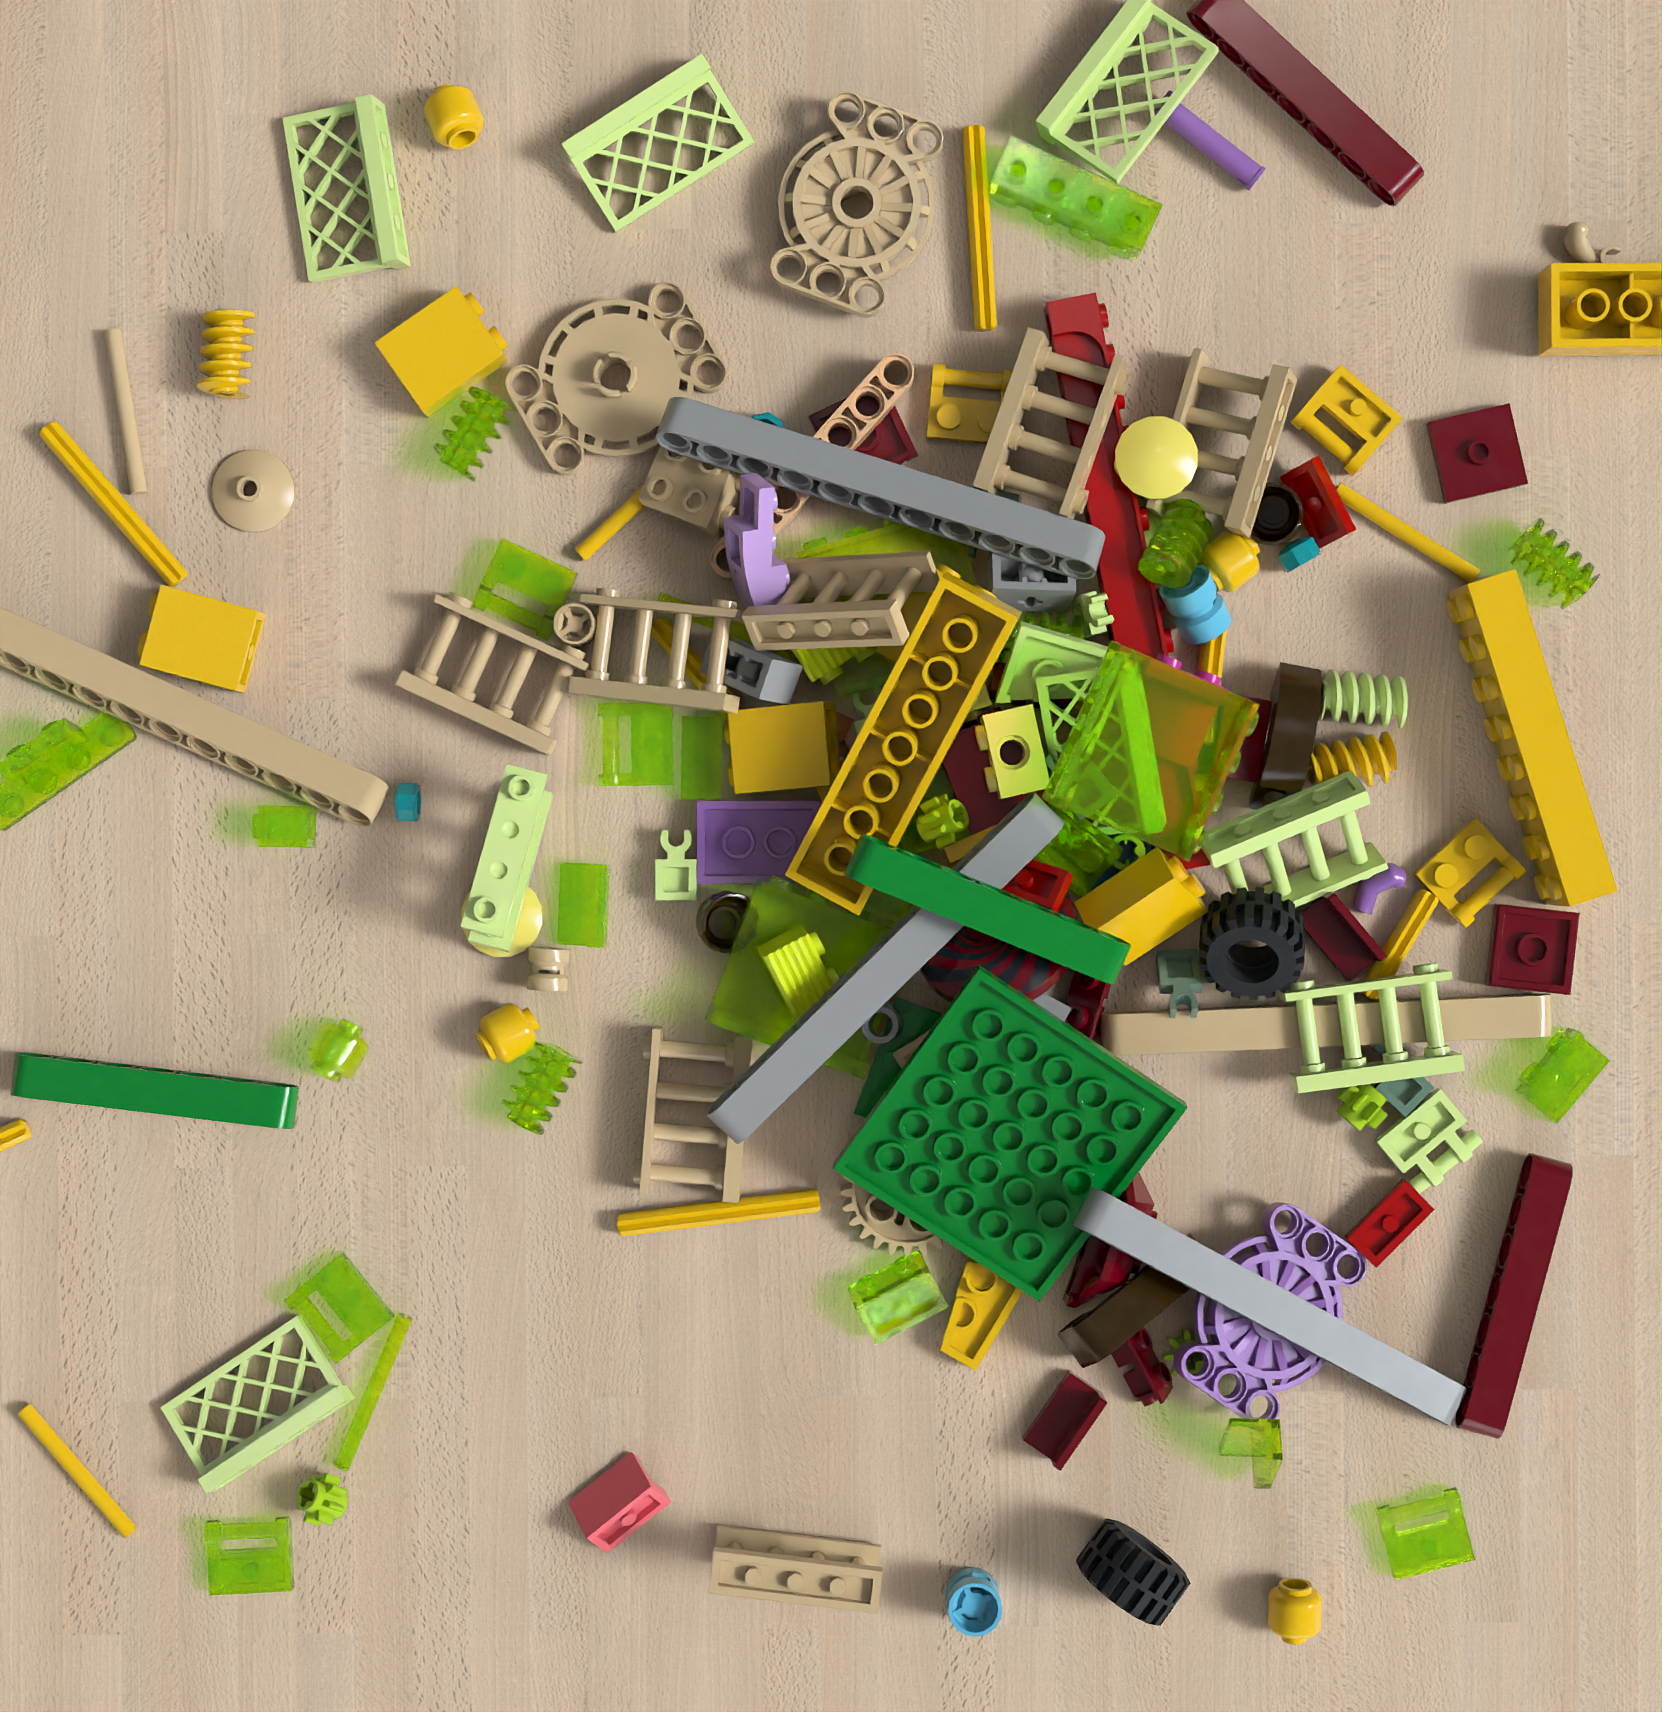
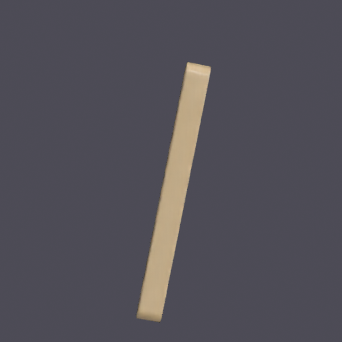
[0,607,390,827]
[1100,994,1552,1056]

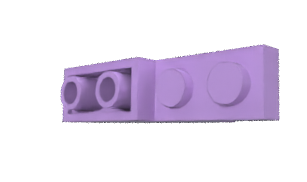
[724,473,790,610]

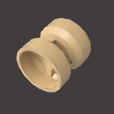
[554,603,597,647]
[527,947,570,991]

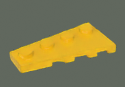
[940,1256,1023,1371]

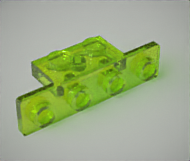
[0,712,137,831]

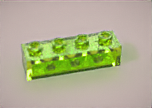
[989,136,1163,259]

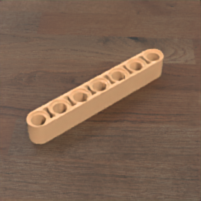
[710,353,915,581]

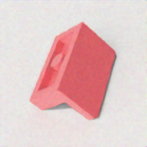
[569,1452,671,1553]

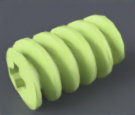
[1318,669,1408,729]

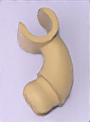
[1563,222,1621,263]

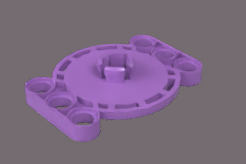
[1173,1202,1367,1427]

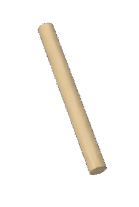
[104,328,148,495]

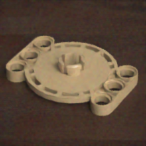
[770,91,944,318]
[505,281,728,476]

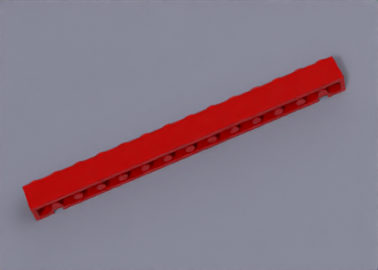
[1044,292,1210,870]

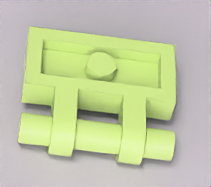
[1374,1088,1483,1194]

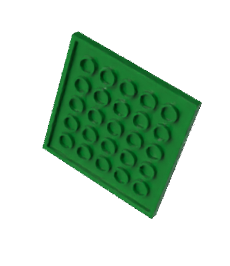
[833,964,1188,1302]

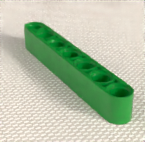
[844,834,1131,985]
[10,1052,299,1129]

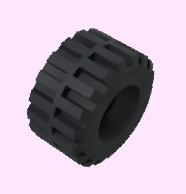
[1198,887,1305,1000]
[1076,1518,1191,1626]

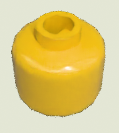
[423,84,484,149]
[1198,531,1260,592]
[475,1002,540,1064]
[1267,1578,1322,1645]

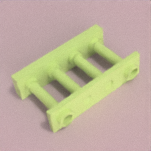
[461,764,553,953]
[1197,770,1388,907]
[1278,963,1465,1094]

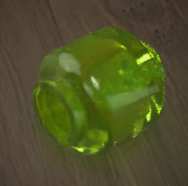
[306,1019,369,1083]

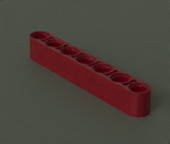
[1186,0,1424,207]
[1455,1153,1573,1439]

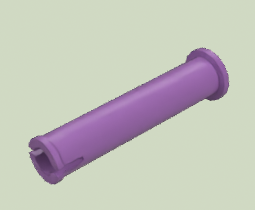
[1150,90,1266,190]

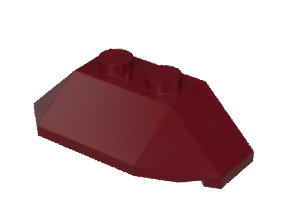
[1063,1172,1158,1308]

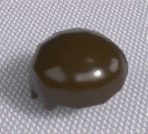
[1250,482,1304,547]
[696,890,759,953]

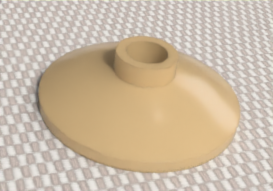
[212,450,295,532]

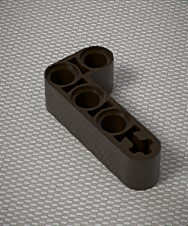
[1057,1233,1196,1368]

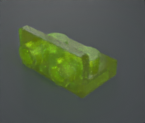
[1033,797,1124,898]
[1515,1028,1610,1124]
[847,1250,949,1345]

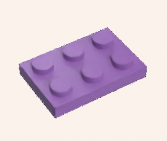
[697,801,821,884]

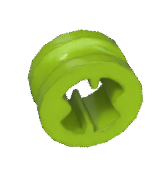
[1106,833,1145,870]

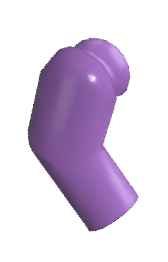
[1352,863,1406,915]

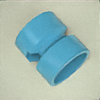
[1159,565,1232,644]
[946,1567,1002,1637]

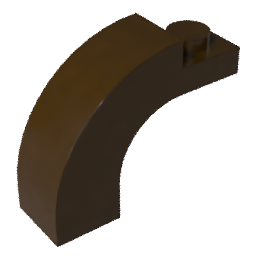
[1249,662,1321,810]

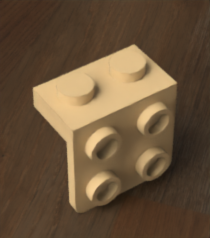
[639,446,743,539]

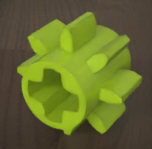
[916,794,969,849]
[1335,1084,1388,1131]
[1161,1326,1207,1377]
[296,1472,348,1526]

